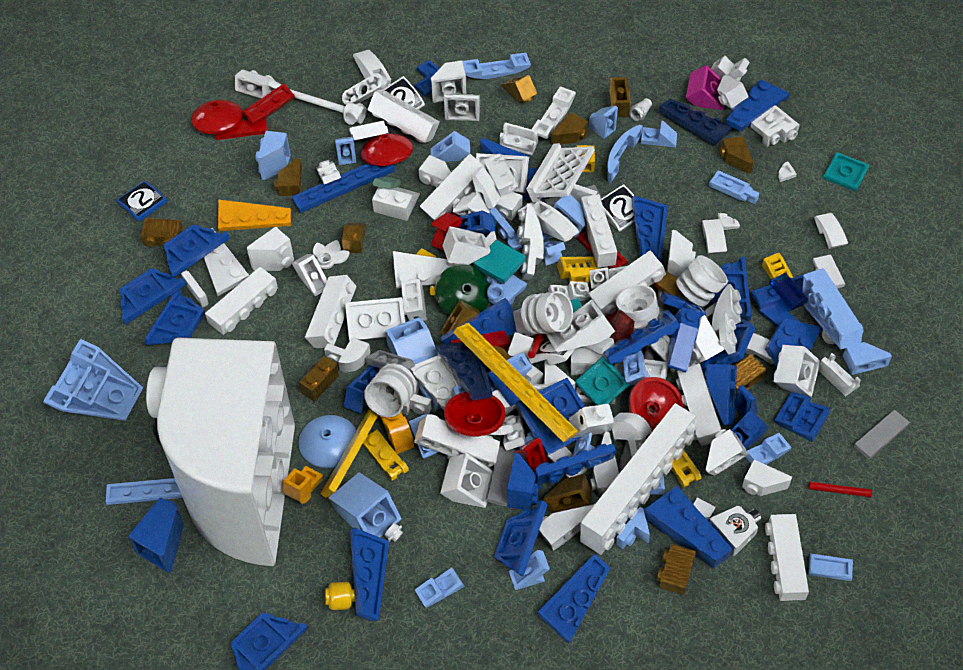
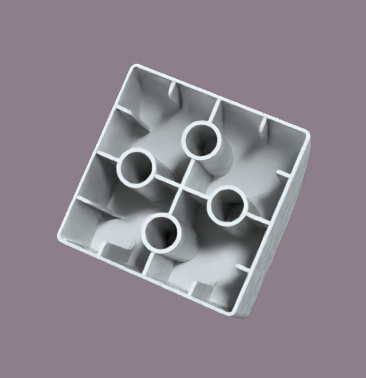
[146,338,295,566]

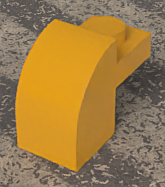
[380,412,414,454]
[283,466,323,504]

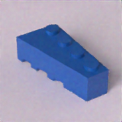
[644,486,732,569]

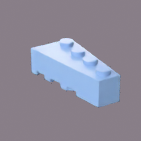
[802,268,863,349]

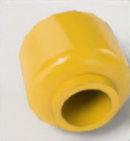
[325,582,355,610]

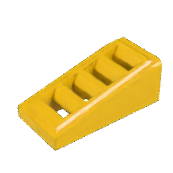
[762,253,794,284]
[557,257,598,279]

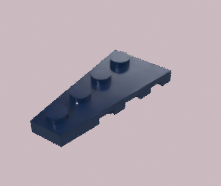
[659,99,734,146]
[437,342,492,400]

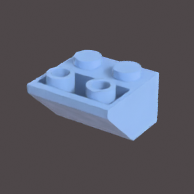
[256,131,291,180]
[385,317,438,361]

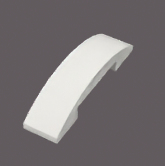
[531,87,576,139]

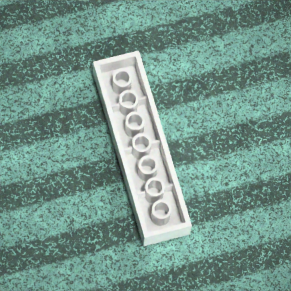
[580,404,696,555]

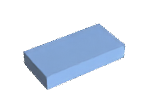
[808,554,853,581]

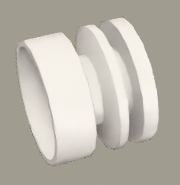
[676,255,728,307]
[616,284,661,335]
[521,291,573,335]
[364,364,416,417]

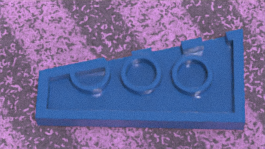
[726,79,790,131]
[632,195,668,263]
[440,298,517,344]
[604,309,681,364]
[535,443,616,490]
[350,528,389,621]
[537,554,610,643]

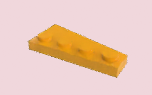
[218,200,291,231]

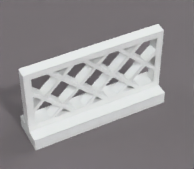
[526,143,594,203]

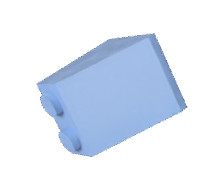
[328,472,401,537]

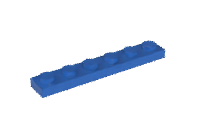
[292,163,396,213]

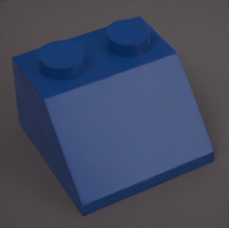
[507,453,539,511]

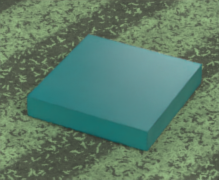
[823,152,870,192]
[474,240,526,284]
[575,356,630,406]

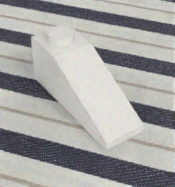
[590,431,619,497]
[539,504,595,551]

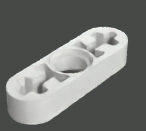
[342,73,387,104]

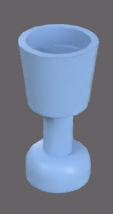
[484,273,504,300]

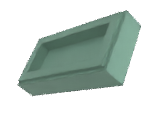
[373,176,401,189]

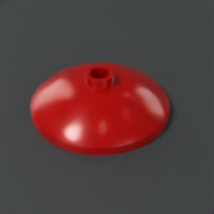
[191,99,243,134]
[361,133,413,166]
[629,377,685,434]
[444,392,506,437]

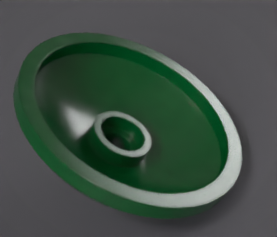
[435,264,489,316]

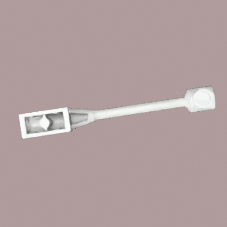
[235,70,367,125]

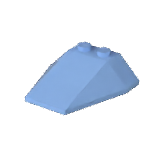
[43,339,143,420]

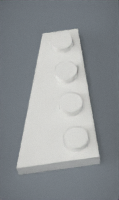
[204,228,249,296]
[393,251,453,289]
[409,355,460,410]

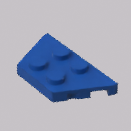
[164,225,230,278]
[711,257,752,321]
[120,268,187,324]
[145,290,204,345]
[701,318,755,373]
[765,318,822,368]
[494,500,548,576]
[231,612,308,670]

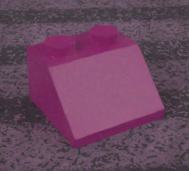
[686,65,724,110]

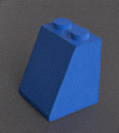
[128,497,184,574]

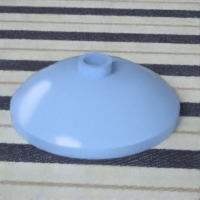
[299,415,356,468]

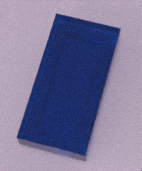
[769,272,808,310]

